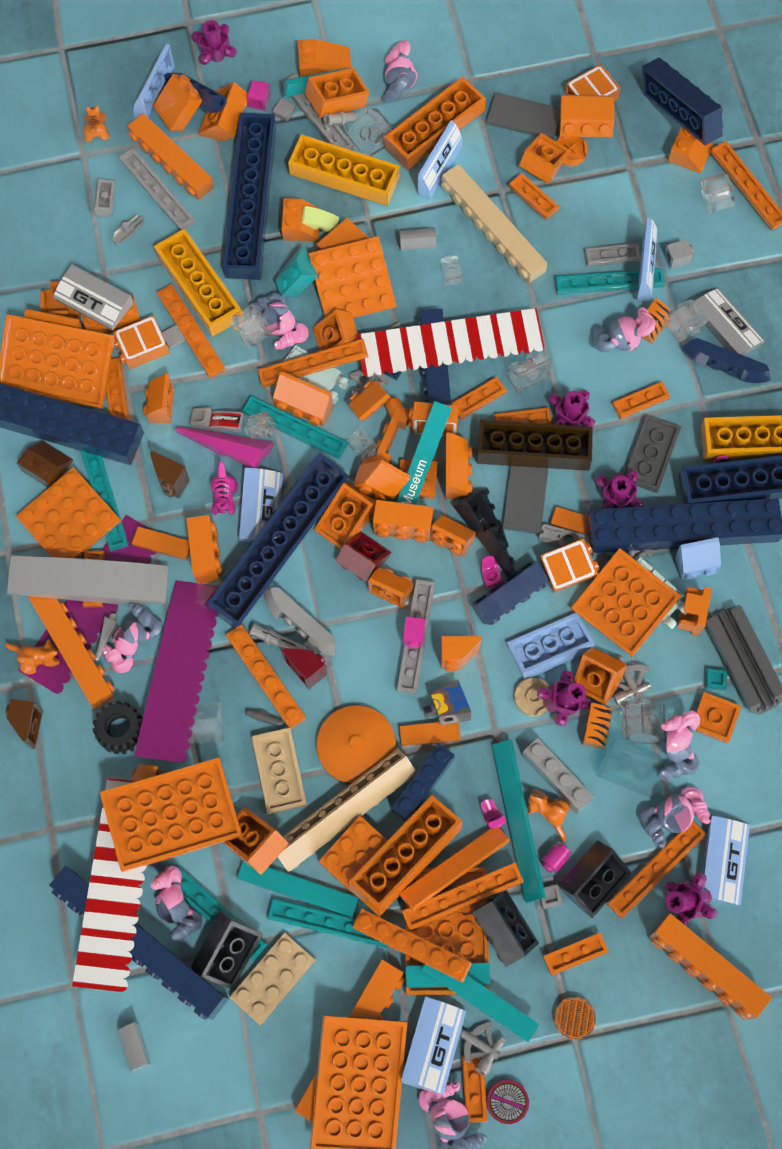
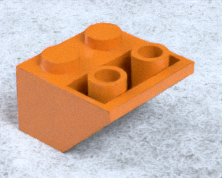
[431,515,476,557]

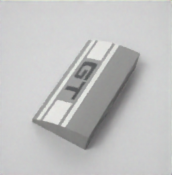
[53,265,134,330]
[690,288,765,356]

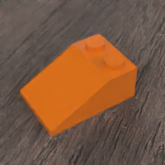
[298,39,351,77]
[314,483,376,549]

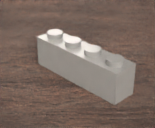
[522,738,594,814]

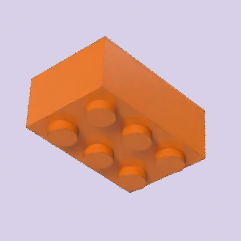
[305,67,370,118]
[373,500,434,543]
[186,515,223,584]
[222,806,289,875]
[319,816,388,892]

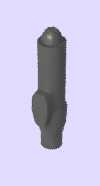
[246,709,284,727]

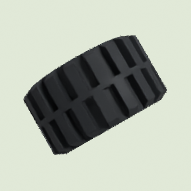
[92,701,143,755]

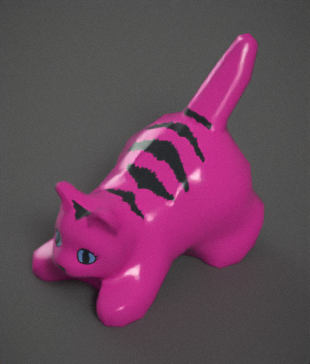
[210,461,238,515]

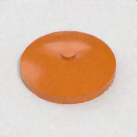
[317,706,396,785]

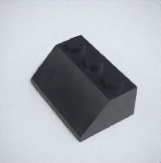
[558,840,631,918]
[473,890,539,967]
[191,912,263,990]

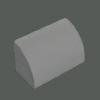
[399,228,436,251]
[117,1022,151,1072]

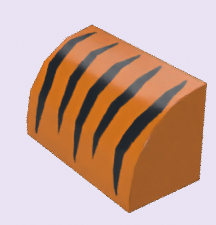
[641,298,672,344]
[582,703,613,750]

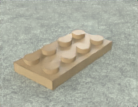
[252,728,307,815]
[229,933,316,1026]

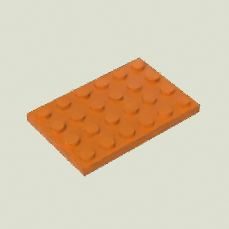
[0,314,115,409]
[100,758,242,873]
[405,868,490,995]
[309,1015,407,1149]

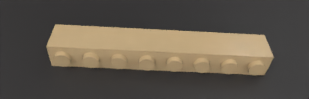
[441,164,547,283]
[277,749,417,872]

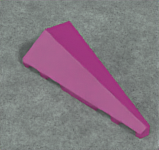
[176,426,274,468]

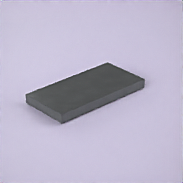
[487,92,560,140]
[624,414,681,493]
[503,466,549,534]

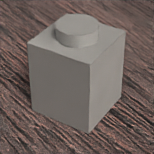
[664,239,694,269]

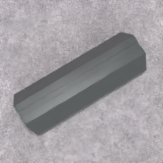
[706,605,782,715]

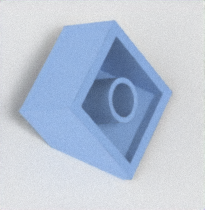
[674,538,721,580]

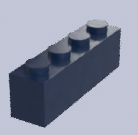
[470,561,550,625]
[392,743,455,822]

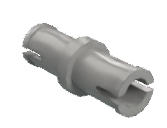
[323,111,358,126]

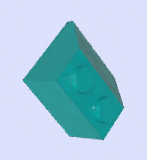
[275,246,318,298]

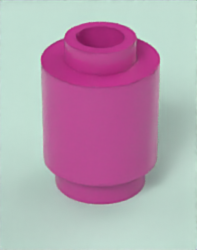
[541,842,571,873]

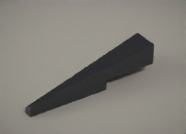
[453,488,515,577]

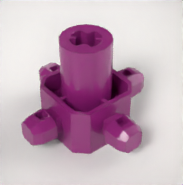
[192,20,237,65]
[548,390,595,427]
[596,470,644,509]
[537,670,591,726]
[665,872,717,926]

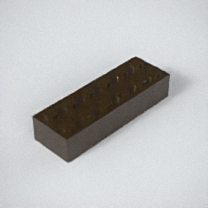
[477,420,593,471]

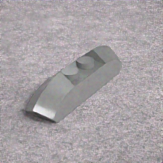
[264,587,336,655]

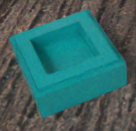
[705,668,727,691]

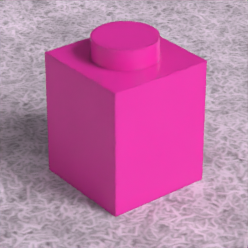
[247,80,271,111]
[403,617,426,649]

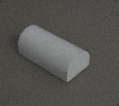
[94,178,116,217]

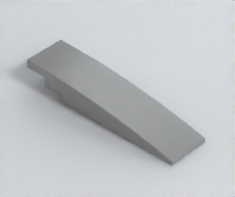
[7,556,168,605]

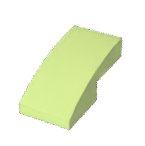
[302,206,339,233]

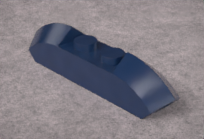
[165,73,227,113]
[683,338,771,383]

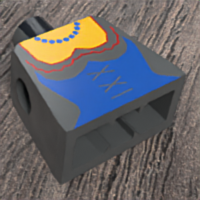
[422,680,471,725]

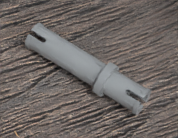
[250,624,308,650]

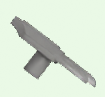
[112,215,144,246]

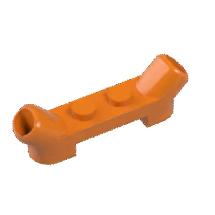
[360,398,410,465]

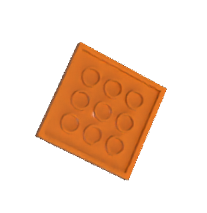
[308,236,397,318]
[16,467,121,559]
[571,548,681,657]

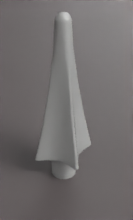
[95,613,118,661]

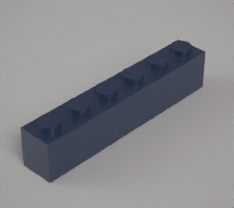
[417,309,451,405]

